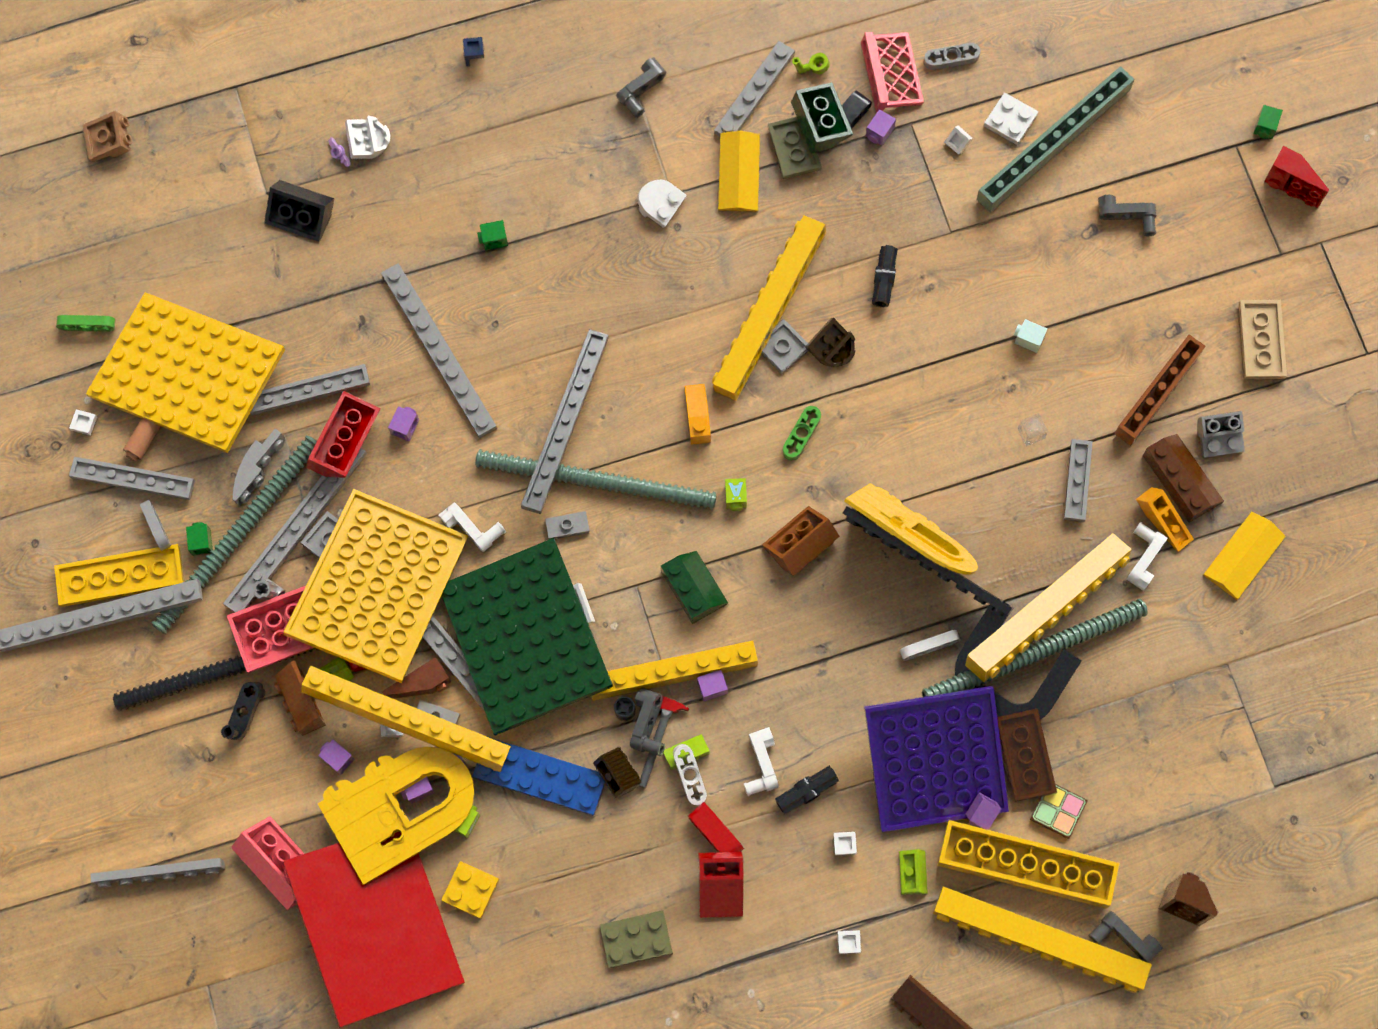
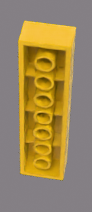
[937,820,1119,909]

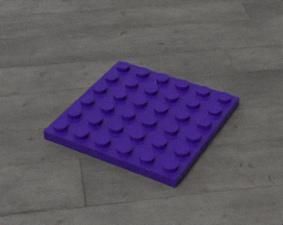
[864,686,1009,832]

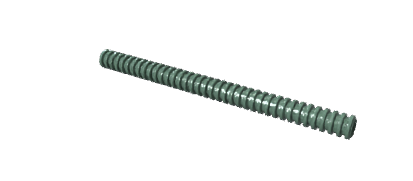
[151,435,317,634]
[475,449,717,510]
[922,599,1148,697]

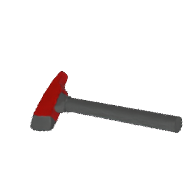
[638,696,689,788]

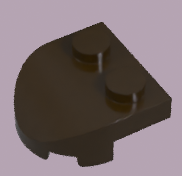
[805,318,856,367]

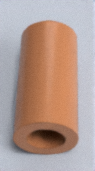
[123,418,161,461]

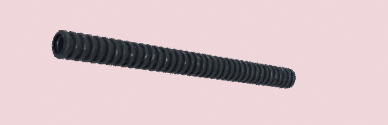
[113,648,319,712]

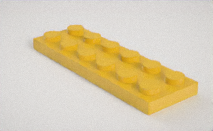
[54,544,184,607]

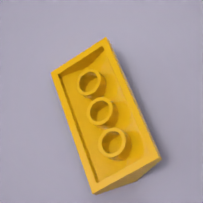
[718,130,760,212]
[1203,512,1286,600]

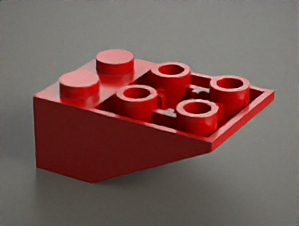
[1264,146,1329,208]
[698,852,744,918]

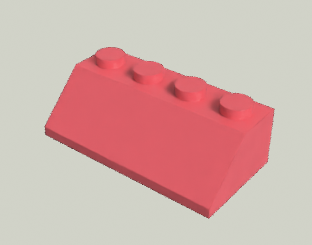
[231,816,304,910]

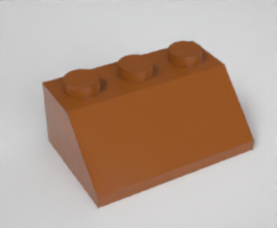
[762,506,840,576]
[274,660,326,736]

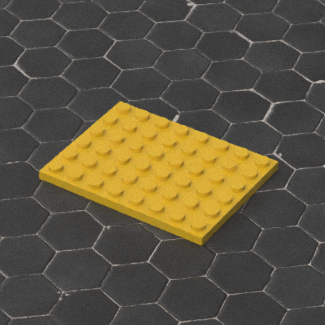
[86,292,285,453]
[284,489,468,683]

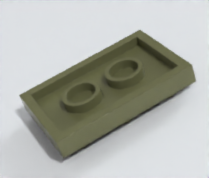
[768,117,822,180]
[600,910,673,968]

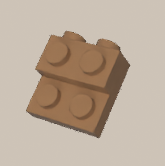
[83,111,132,162]

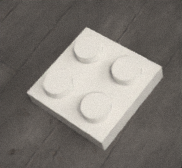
[984,92,1038,145]

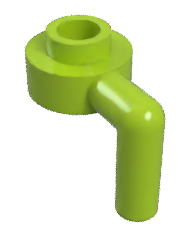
[792,53,830,74]

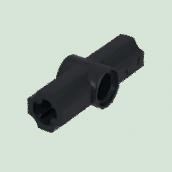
[872,245,898,308]
[775,765,839,815]

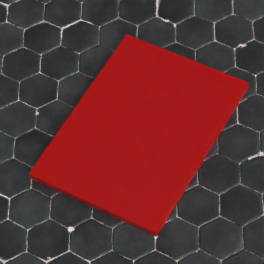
[283,832,465,1028]

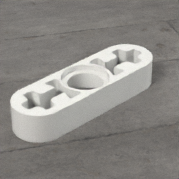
[900,630,960,661]
[673,744,707,805]

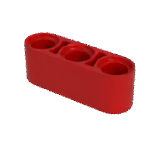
[687,802,744,852]

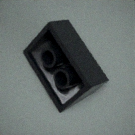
[264,180,334,242]

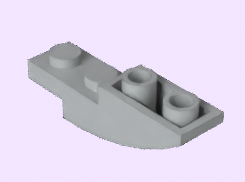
[232,429,285,507]

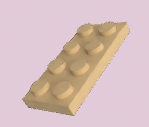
[1239,300,1287,379]

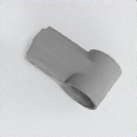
[253,579,285,600]

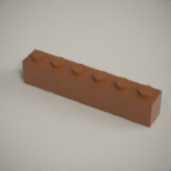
[1114,335,1206,446]

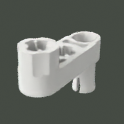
[438,502,506,552]
[1126,522,1168,591]
[744,727,779,796]

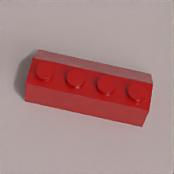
[306,391,381,478]

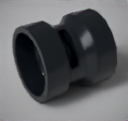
[614,696,636,721]

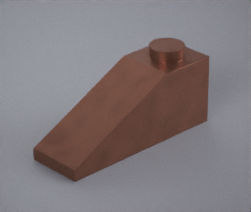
[382,657,451,699]

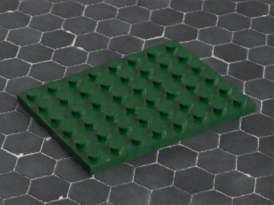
[442,538,614,736]

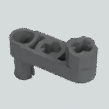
[616,58,667,118]
[1098,194,1156,236]
[630,688,665,756]
[1089,911,1163,963]

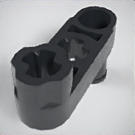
[221,682,266,740]

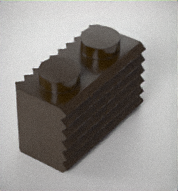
[593,747,642,799]

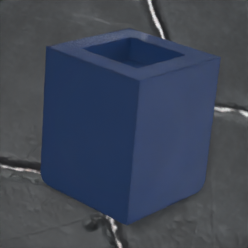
[463,37,484,67]

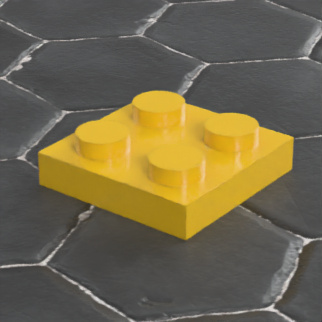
[441,861,500,919]

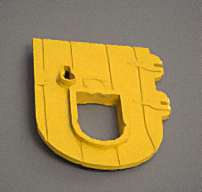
[844,483,978,575]
[318,746,474,885]

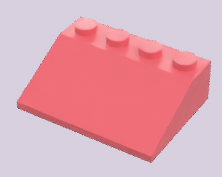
[227,586,315,673]

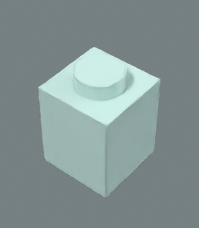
[1014,319,1047,353]

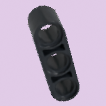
[842,90,873,129]

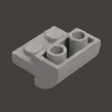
[1197,411,1245,457]

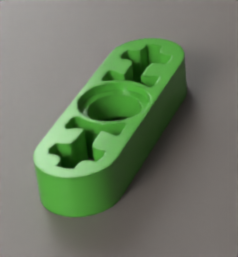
[56,315,116,332]
[783,406,821,460]

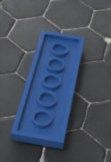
[472,736,605,816]

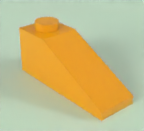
[685,384,711,445]
[1136,487,1194,552]

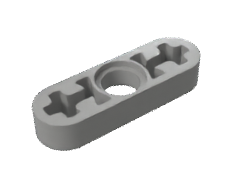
[924,43,980,70]
[140,500,171,551]

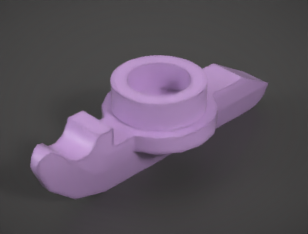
[329,137,350,167]

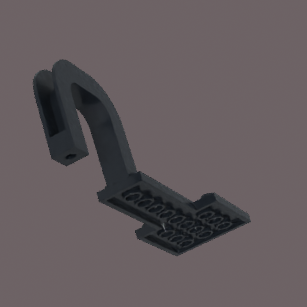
[842,506,1082,720]

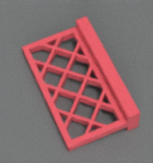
[861,32,924,112]

